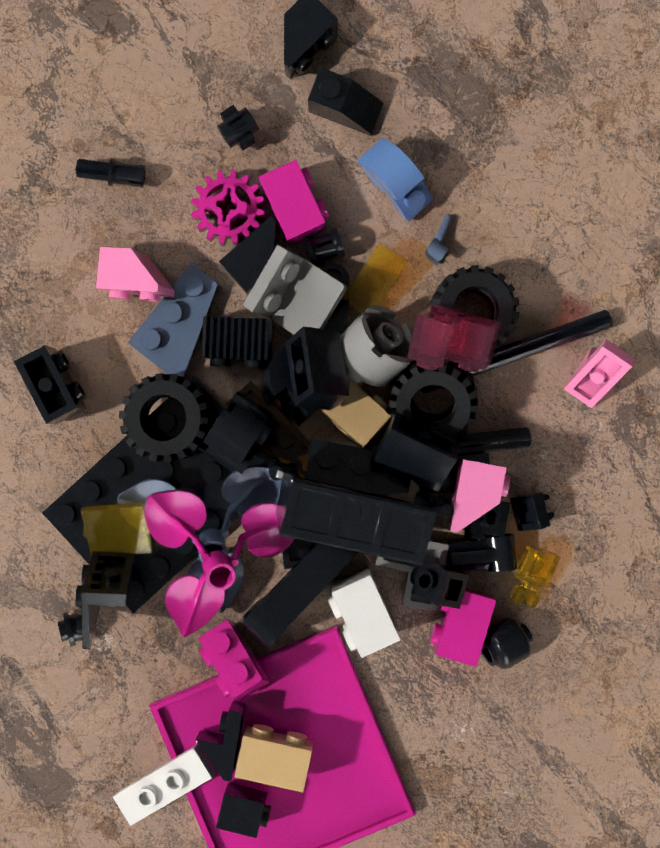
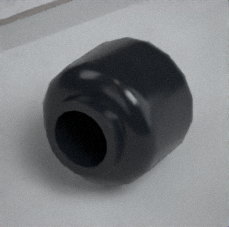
[481,618,533,669]

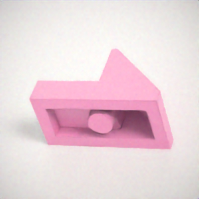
[564,339,635,408]

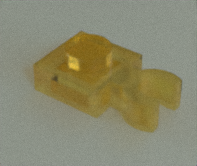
[510,545,560,609]

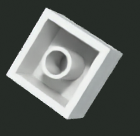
[328,566,400,658]

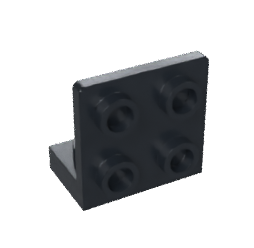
[75,551,135,649]

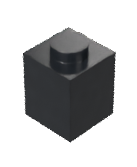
[216,782,271,838]

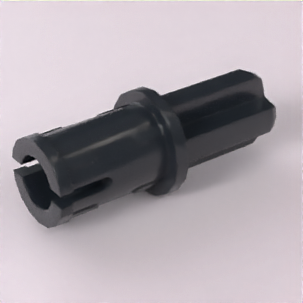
[75,158,146,188]

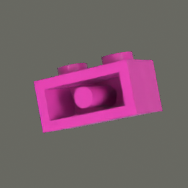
[258,160,329,246]
[430,587,496,667]
[198,619,270,701]

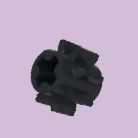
[217,105,259,151]

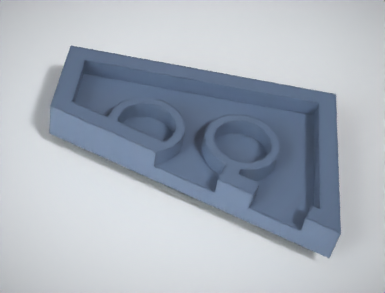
[128,263,219,378]

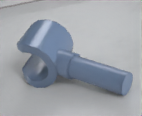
[425,215,452,265]

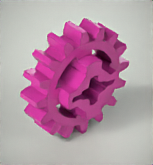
[191,170,265,246]

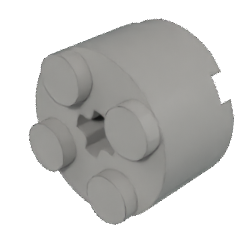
[340,305,419,387]

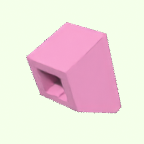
[96,247,175,302]

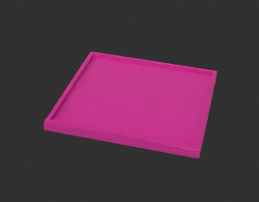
[149,624,416,848]

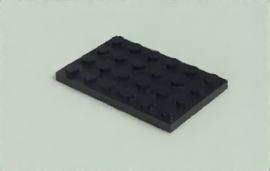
[42,375,271,614]

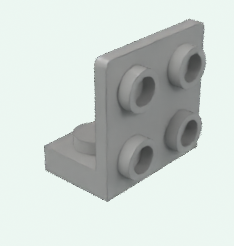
[243,245,347,335]

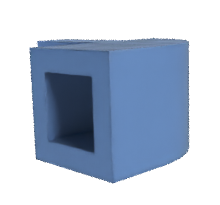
[357,138,434,222]

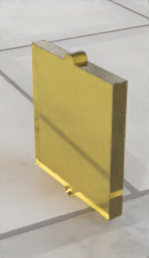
[81,503,152,556]

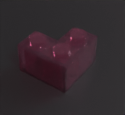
[407,304,501,372]

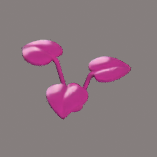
[144,490,295,637]

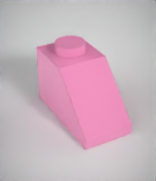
[446,459,510,533]

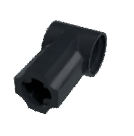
[447,533,517,572]

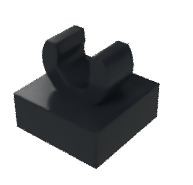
[510,492,555,531]

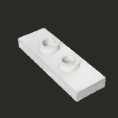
[113,744,216,826]

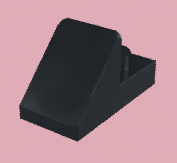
[196,701,246,782]

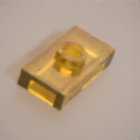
[343,242,409,313]

